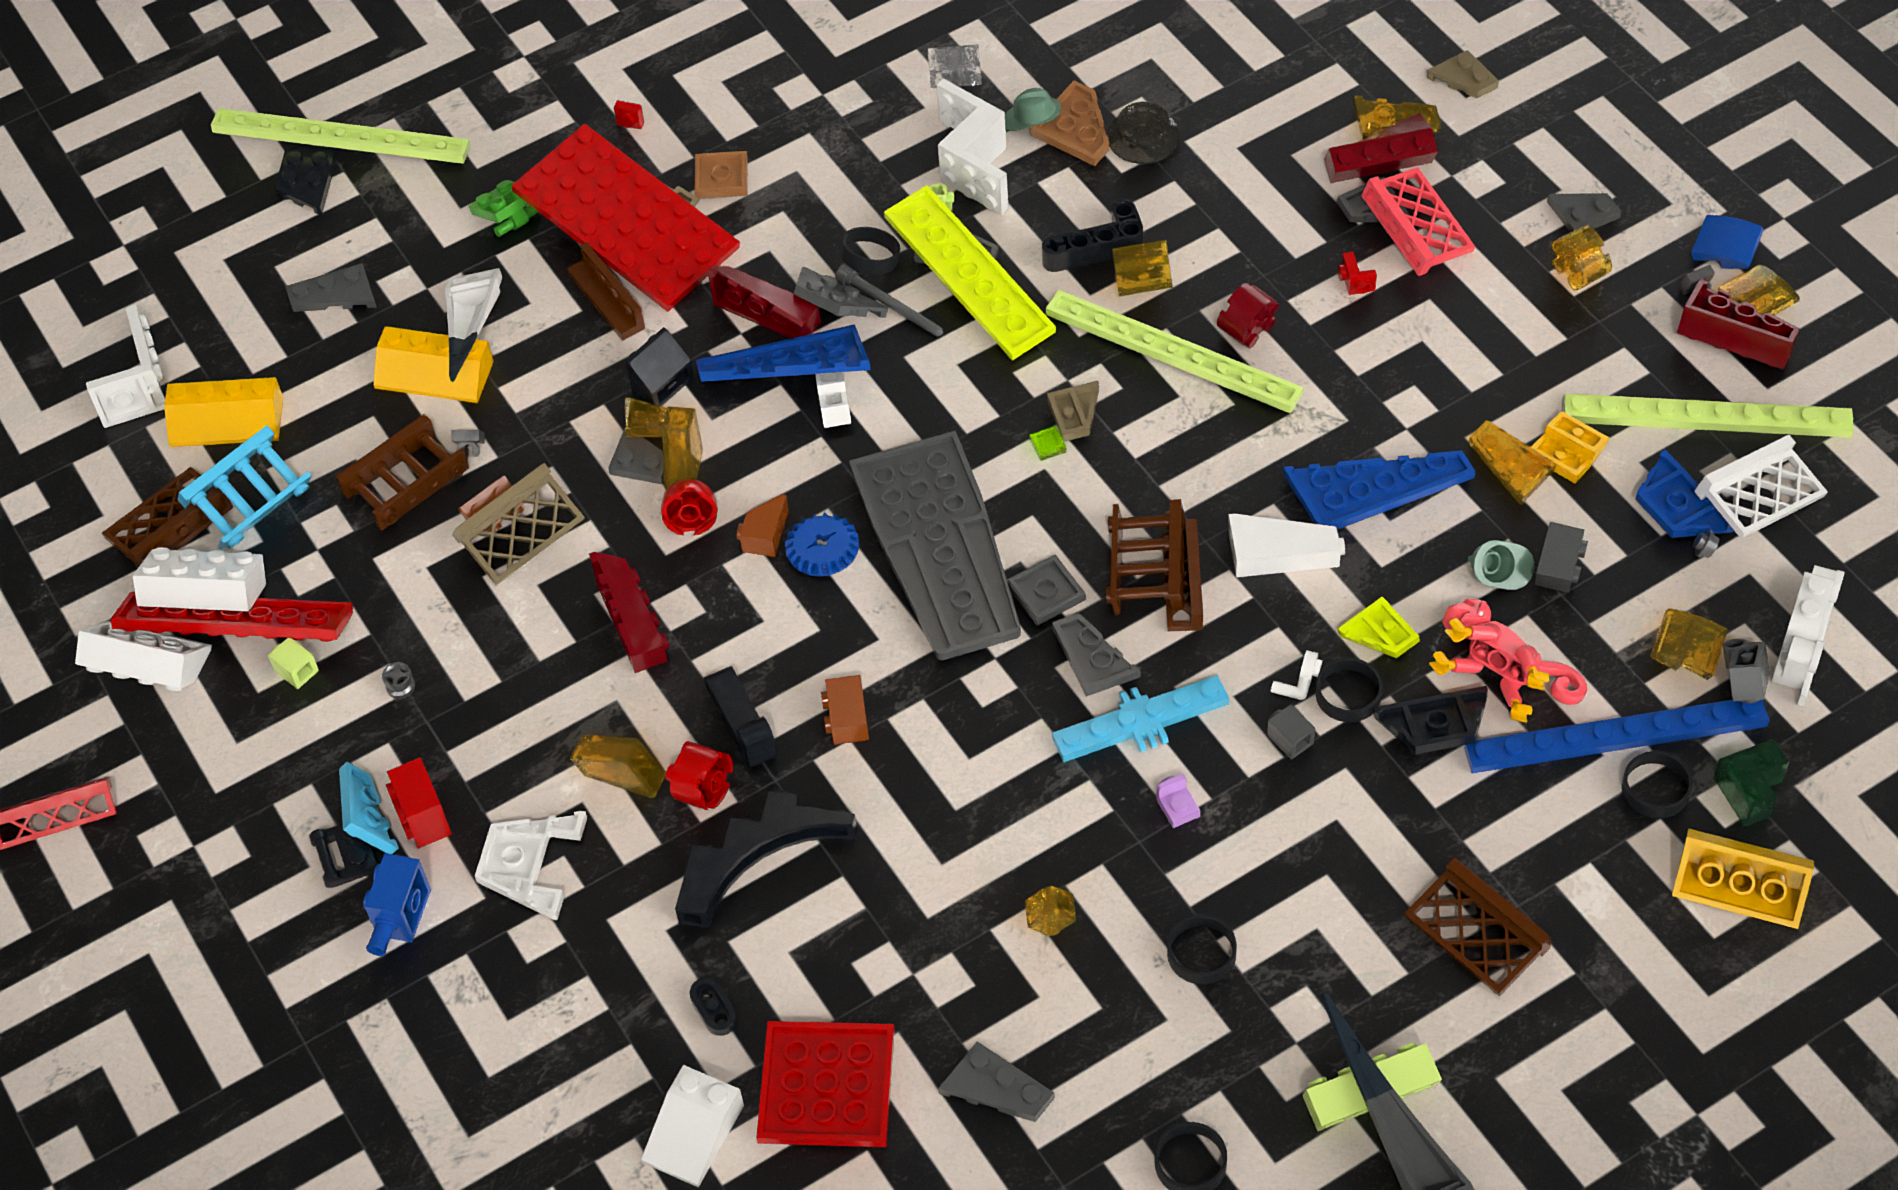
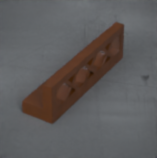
[567,242,645,341]
[1162,519,1203,632]

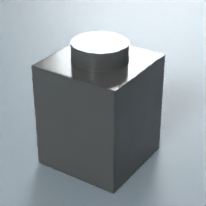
[1267,704,1315,760]

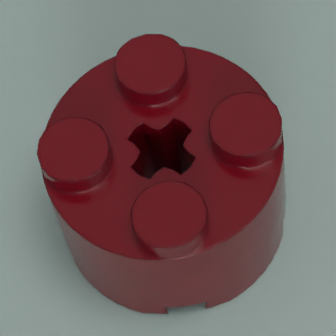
[1217,283,1279,349]

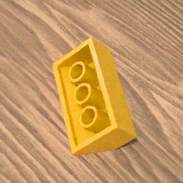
[373,326,494,403]
[164,377,283,447]
[1672,828,1814,929]

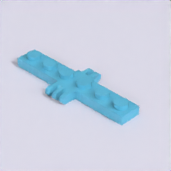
[1052,675,1229,763]

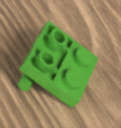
[468,180,539,237]

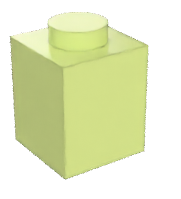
[268,638,319,689]

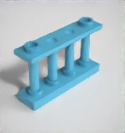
[177,425,311,550]

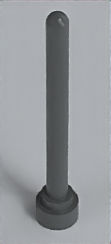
[835,263,943,337]

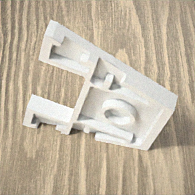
[475,811,587,920]

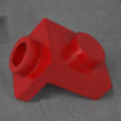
[1338,252,1377,295]

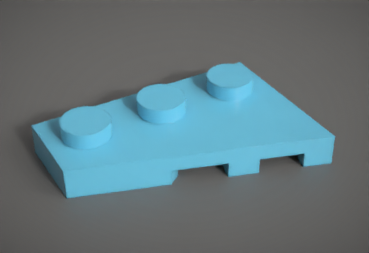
[339,762,399,854]

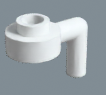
[1271,650,1323,700]

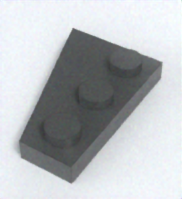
[938,1041,1055,1122]

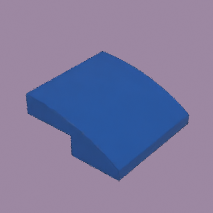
[1691,215,1764,269]

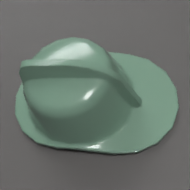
[1005,88,1061,131]
[1467,540,1535,590]

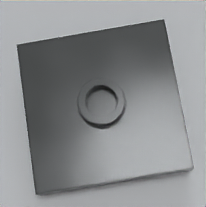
[1007,554,1086,625]

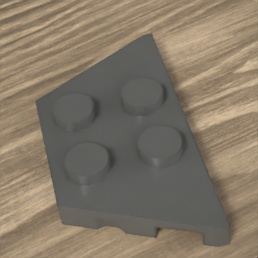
[794,267,889,318]

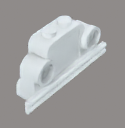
[1772,565,1845,706]

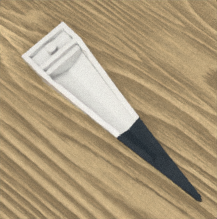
[445,268,502,382]

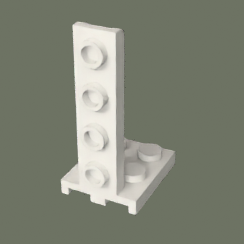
[86,304,165,428]

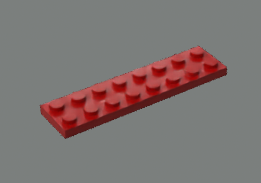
[111,592,353,642]

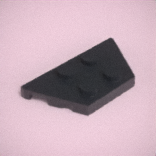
[274,144,340,215]
[1373,686,1488,754]

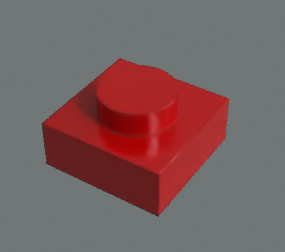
[614,100,645,130]

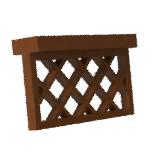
[102,467,234,568]
[1404,858,1551,997]

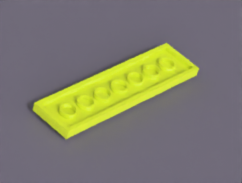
[884,185,1056,361]

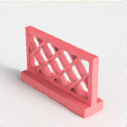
[1361,167,1475,276]

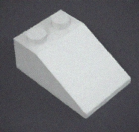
[641,1065,744,1187]

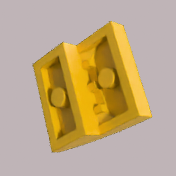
[1527,411,1610,484]

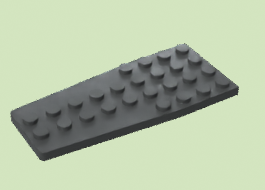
[849,430,1021,660]

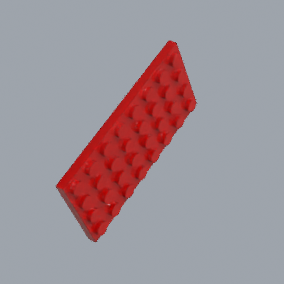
[512,124,740,312]

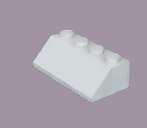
[75,621,212,691]

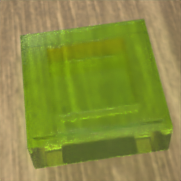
[1030,426,1066,461]

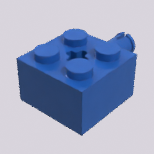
[363,853,431,956]

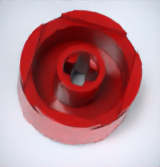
[665,741,733,810]

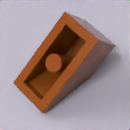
[737,494,789,557]

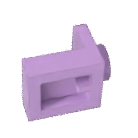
[1156,774,1200,828]

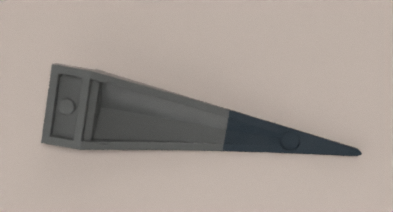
[1321,993,1475,1190]

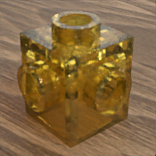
[1025,885,1076,936]

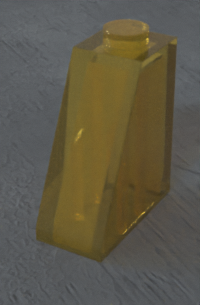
[662,406,703,491]
[570,735,666,798]

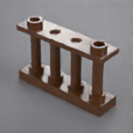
[335,414,469,531]
[1106,499,1185,615]

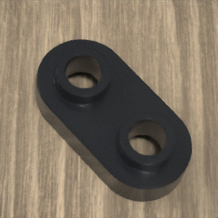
[689,978,737,1036]

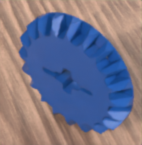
[785,512,859,576]

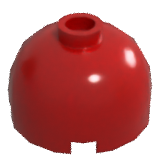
[661,478,718,536]

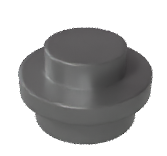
[1693,530,1719,558]

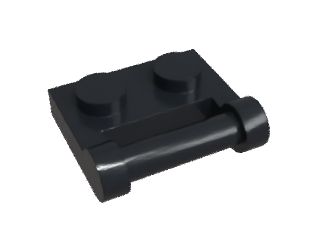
[309,824,377,888]

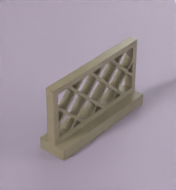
[452,463,585,585]

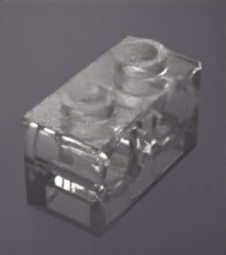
[928,44,982,89]

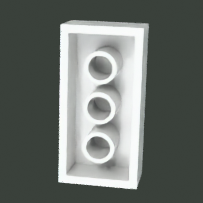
[133,547,266,611]

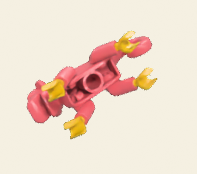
[1429,599,1587,723]

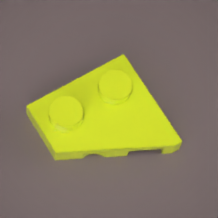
[1338,597,1420,658]

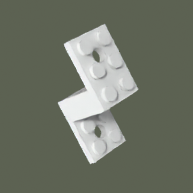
[937,78,1009,215]

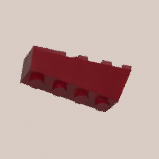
[1324,113,1438,183]
[707,266,821,338]
[1677,278,1800,369]
[589,552,670,673]

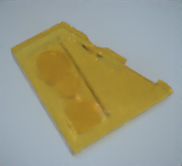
[625,398,682,437]

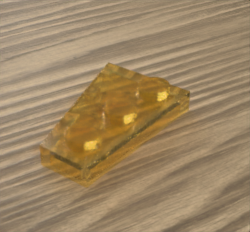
[1353,95,1441,139]
[1469,420,1556,505]

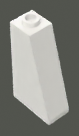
[1228,514,1345,577]

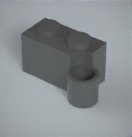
[1535,522,1588,593]
[1723,639,1770,703]

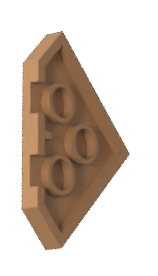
[1030,81,1109,166]

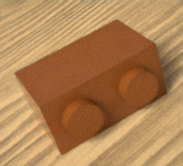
[821,675,869,745]

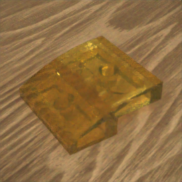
[1113,240,1173,296]
[1718,264,1800,315]
[1650,608,1728,680]

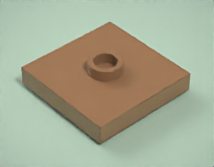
[694,151,748,199]

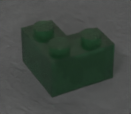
[1714,739,1789,827]

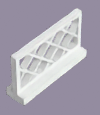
[1694,435,1828,539]

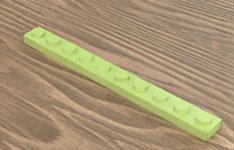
[211,108,470,164]
[1046,290,1303,414]
[1564,393,1854,438]

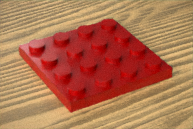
[756,1021,895,1147]

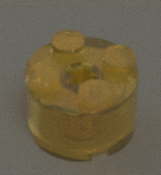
[1551,226,1612,291]

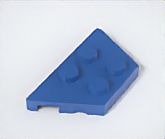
[1635,449,1734,538]

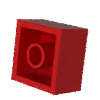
[385,757,452,849]

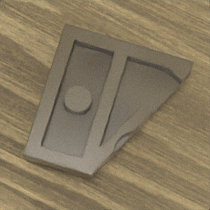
[1427,50,1499,98]
[1047,381,1099,442]

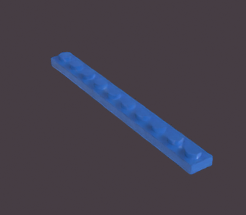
[1464,700,1770,774]

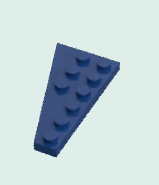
[696,324,871,382]
[1283,450,1476,530]

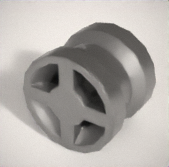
[382,662,415,699]

